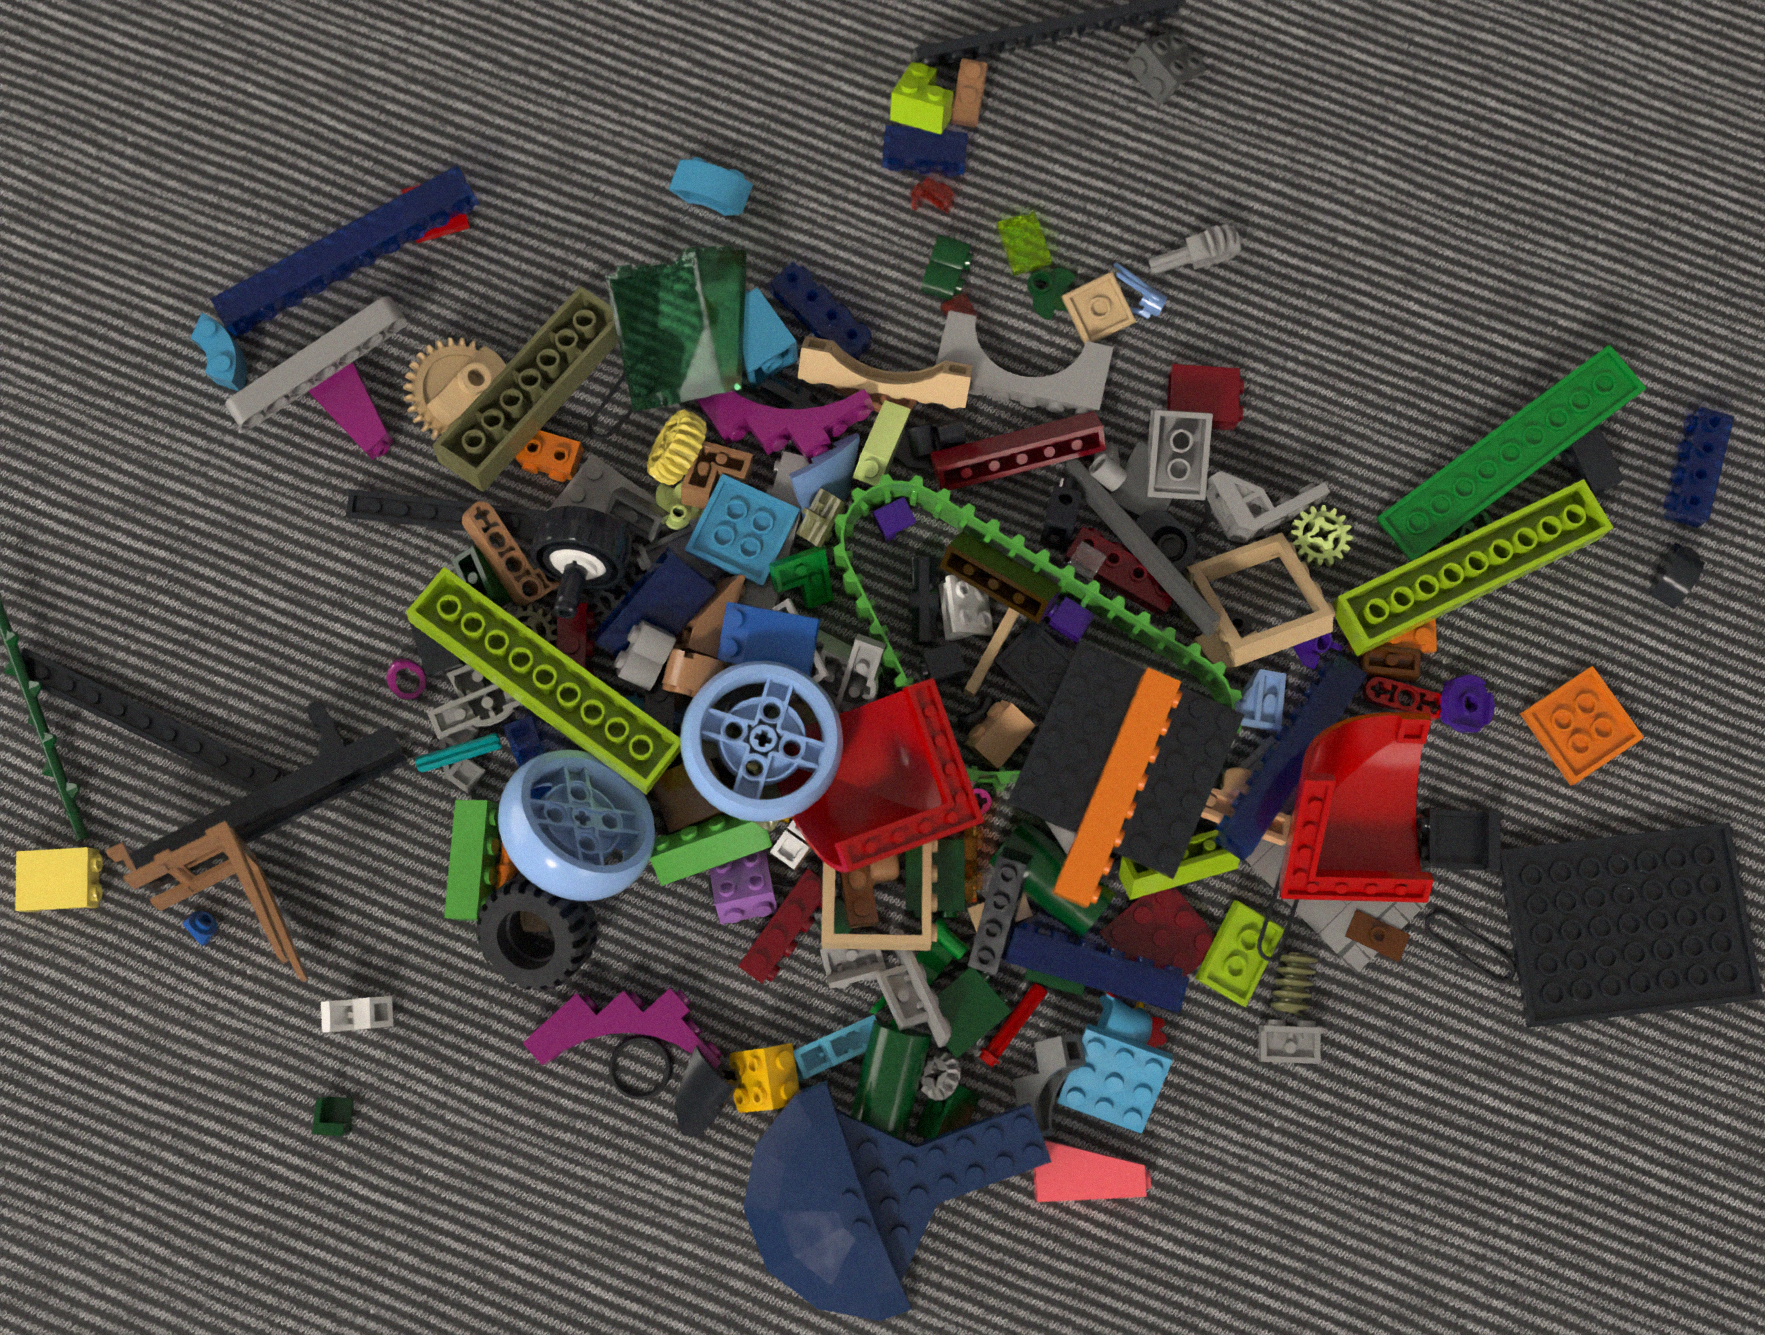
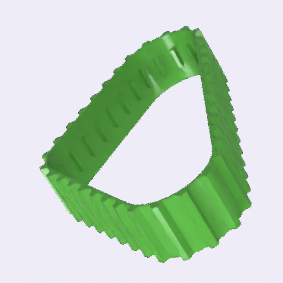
[833,474,1242,792]

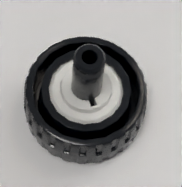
[530,506,633,619]

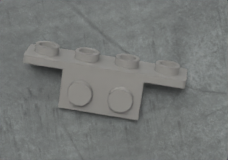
[876,930,951,1047]

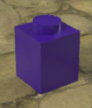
[1047,597,1095,644]

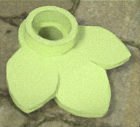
[655,481,704,530]

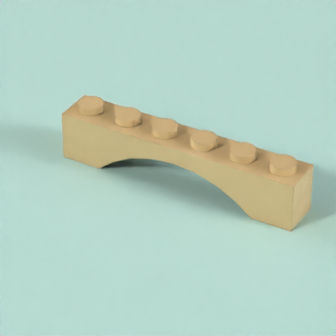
[798,336,973,409]

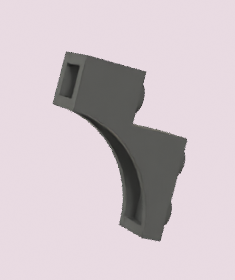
[1013,1034,1086,1137]

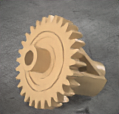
[403,337,506,440]

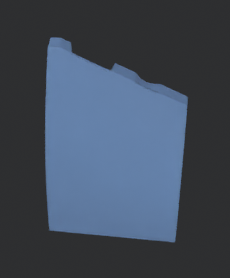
[788,433,860,519]

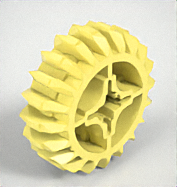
[647,409,707,485]

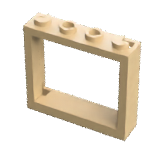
[1186,532,1336,667]
[821,839,938,951]

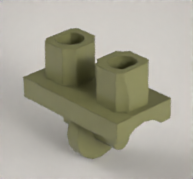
[796,488,846,548]

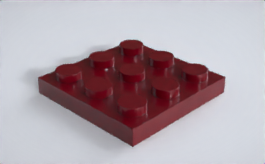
[1098,887,1216,1002]

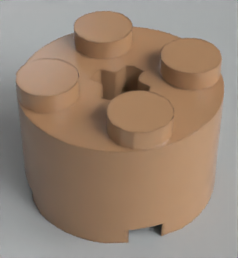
[662,649,728,697]

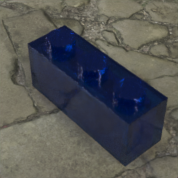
[882,125,968,177]

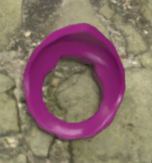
[386,658,427,700]

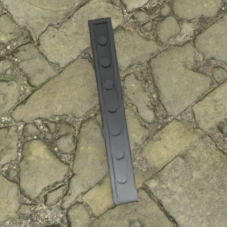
[1064,458,1220,638]

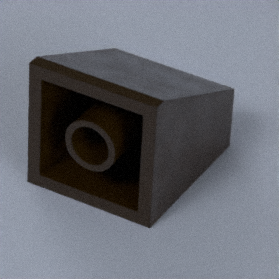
[652,757,737,833]

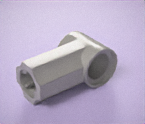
[1089,442,1127,491]

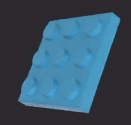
[685,474,801,588]
[1057,1023,1173,1134]

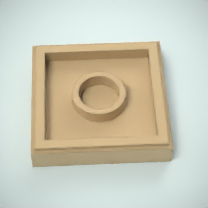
[1061,272,1136,345]

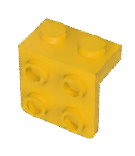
[729,1043,799,1113]

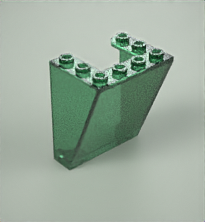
[605,245,747,412]

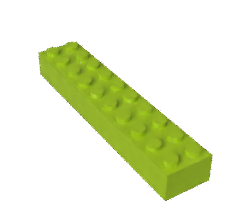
[1332,479,1614,656]
[406,567,681,795]

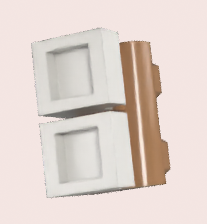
[770,820,811,869]

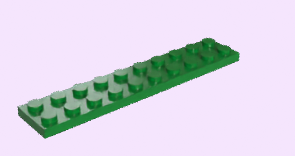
[1376,344,1647,562]

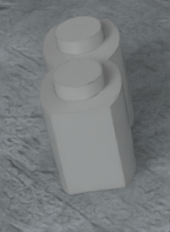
[614,620,676,691]

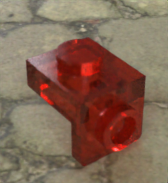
[910,176,955,214]

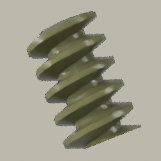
[1270,952,1319,1017]

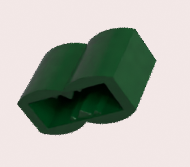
[921,234,974,302]

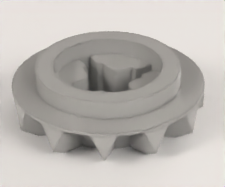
[920,1052,961,1100]

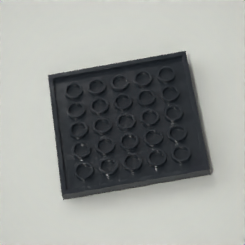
[1007,640,1245,879]

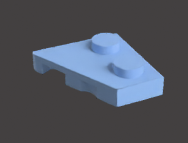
[1235,669,1286,731]

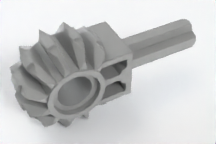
[1149,224,1241,274]

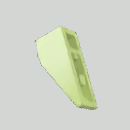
[852,400,911,486]

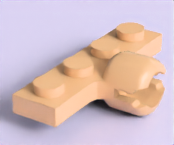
[1201,767,1291,846]

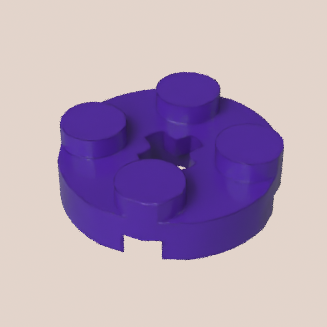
[1440,675,1495,733]

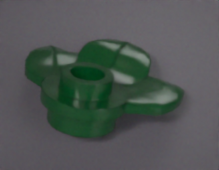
[1027,268,1076,320]

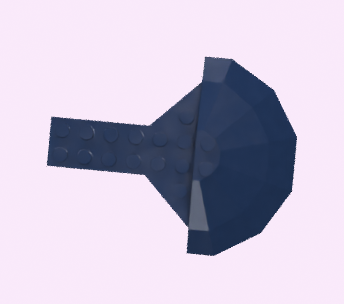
[743,1081,1052,1321]

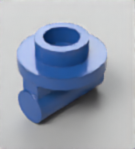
[183,911,217,946]

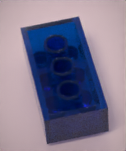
[594,546,717,658]

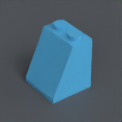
[734,287,798,390]

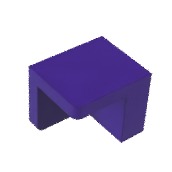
[873,497,916,543]

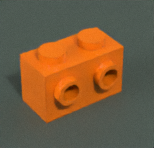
[516,430,584,482]

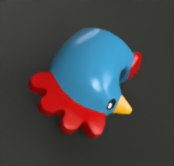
[1097,990,1167,1049]

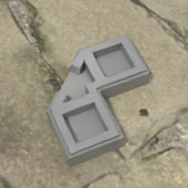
[439,725,487,794]

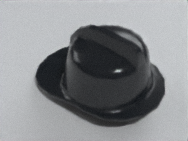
[1135,509,1197,570]

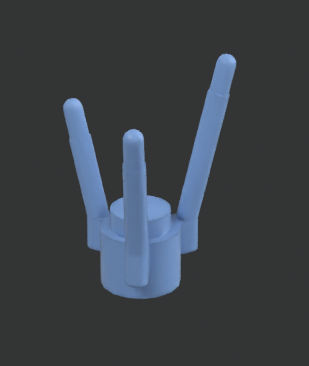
[1113,262,1167,319]

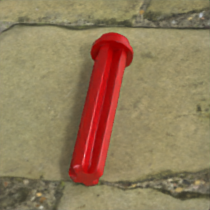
[978,983,1047,1067]

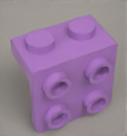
[709,849,778,925]

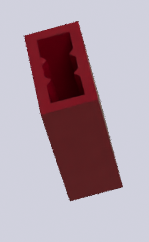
[1167,364,1244,431]

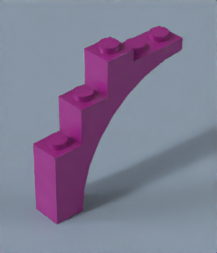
[686,369,874,465]
[523,988,723,1069]

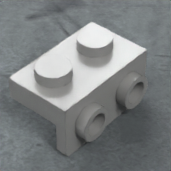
[819,930,886,988]
[1259,1020,1324,1064]

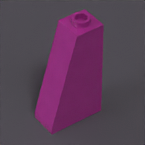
[308,361,394,460]

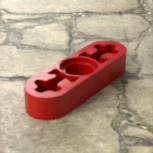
[1363,677,1441,720]

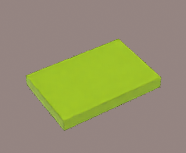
[1194,900,1285,1007]

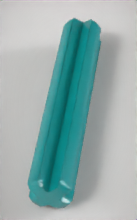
[415,733,502,773]

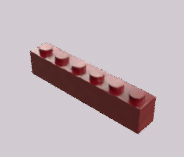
[930,411,1106,491]

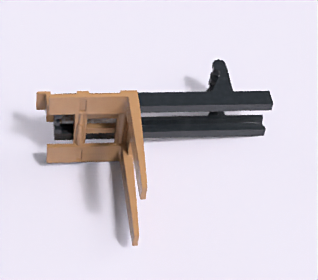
[106,701,408,982]

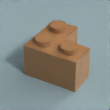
[681,441,753,510]

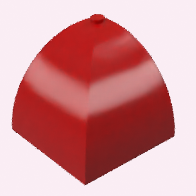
[761,678,984,872]
[1279,712,1434,903]

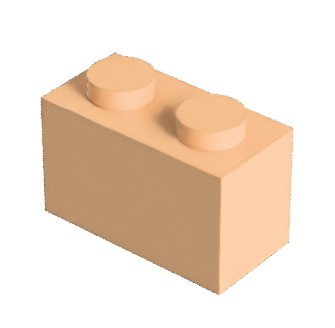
[965,700,1036,769]

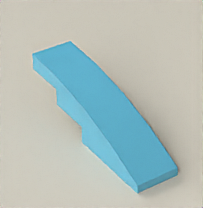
[794,1015,876,1082]

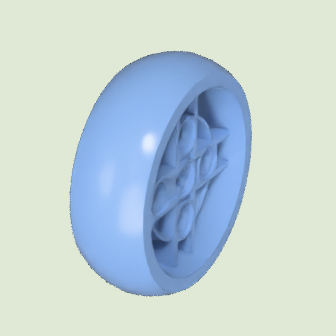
[680,661,843,822]
[498,750,655,901]

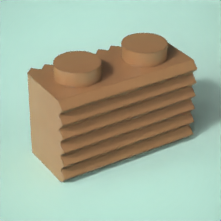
[951,59,988,128]

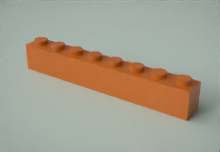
[1051,667,1183,908]

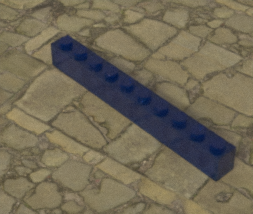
[211,165,480,336]

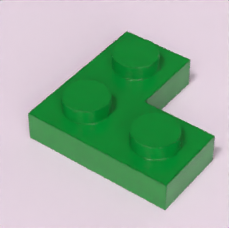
[769,546,834,609]

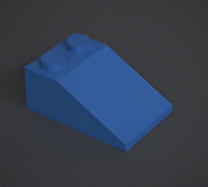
[717,602,821,676]

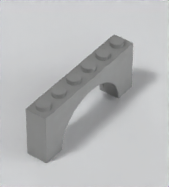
[936,310,1113,416]

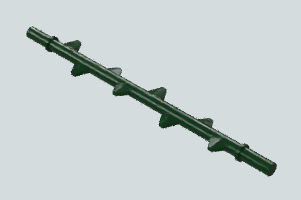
[0,593,89,841]

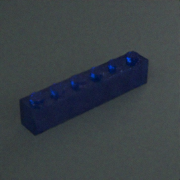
[1005,922,1190,1013]

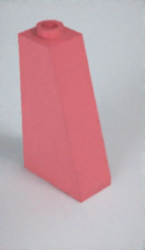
[1033,1139,1151,1202]

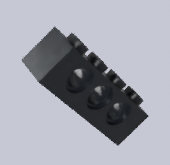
[968,847,1033,975]

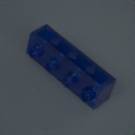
[769,261,872,360]
[1664,407,1735,528]

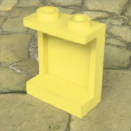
[15,847,103,912]

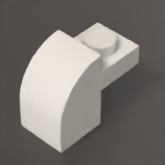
[321,996,393,1033]

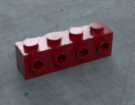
[1063,527,1173,618]
[557,603,596,675]
[738,869,823,984]

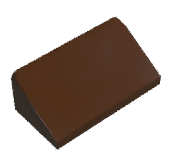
[1358,645,1421,683]

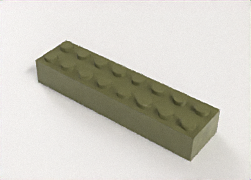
[432,286,628,492]

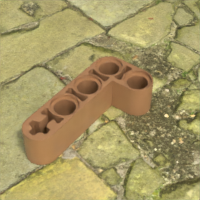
[462,501,560,606]

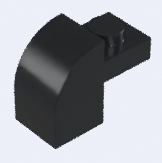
[1649,542,1705,609]

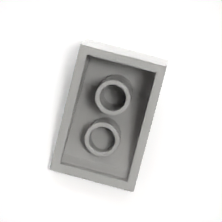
[1147,409,1213,500]

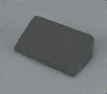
[605,487,670,542]

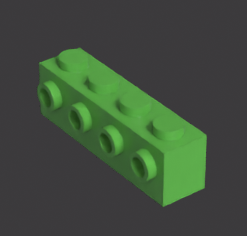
[444,800,500,921]
[650,814,773,886]

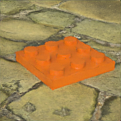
[1519,666,1644,786]

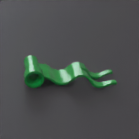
[869,918,969,1025]

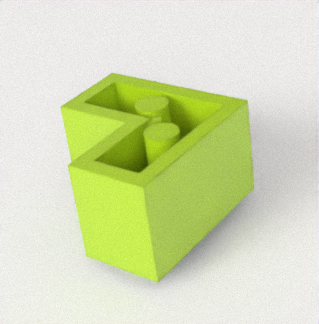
[890,62,953,135]

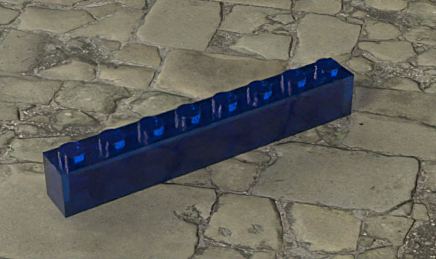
[1213,655,1368,861]

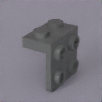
[1126,31,1206,105]

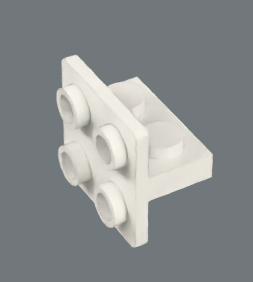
[938,575,993,641]

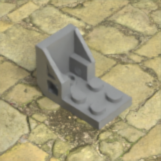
[1206,471,1330,545]

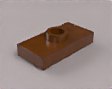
[1345,910,1410,962]

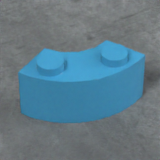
[669,157,753,216]
[191,313,247,392]

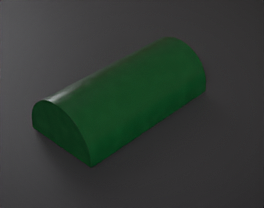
[988,818,1116,939]
[849,1020,932,1140]

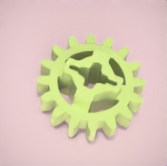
[1288,505,1353,568]

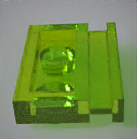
[996,211,1052,276]

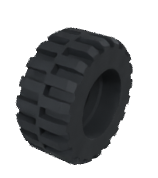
[476,873,598,991]

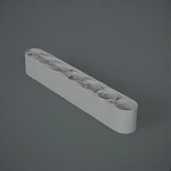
[225,296,407,430]

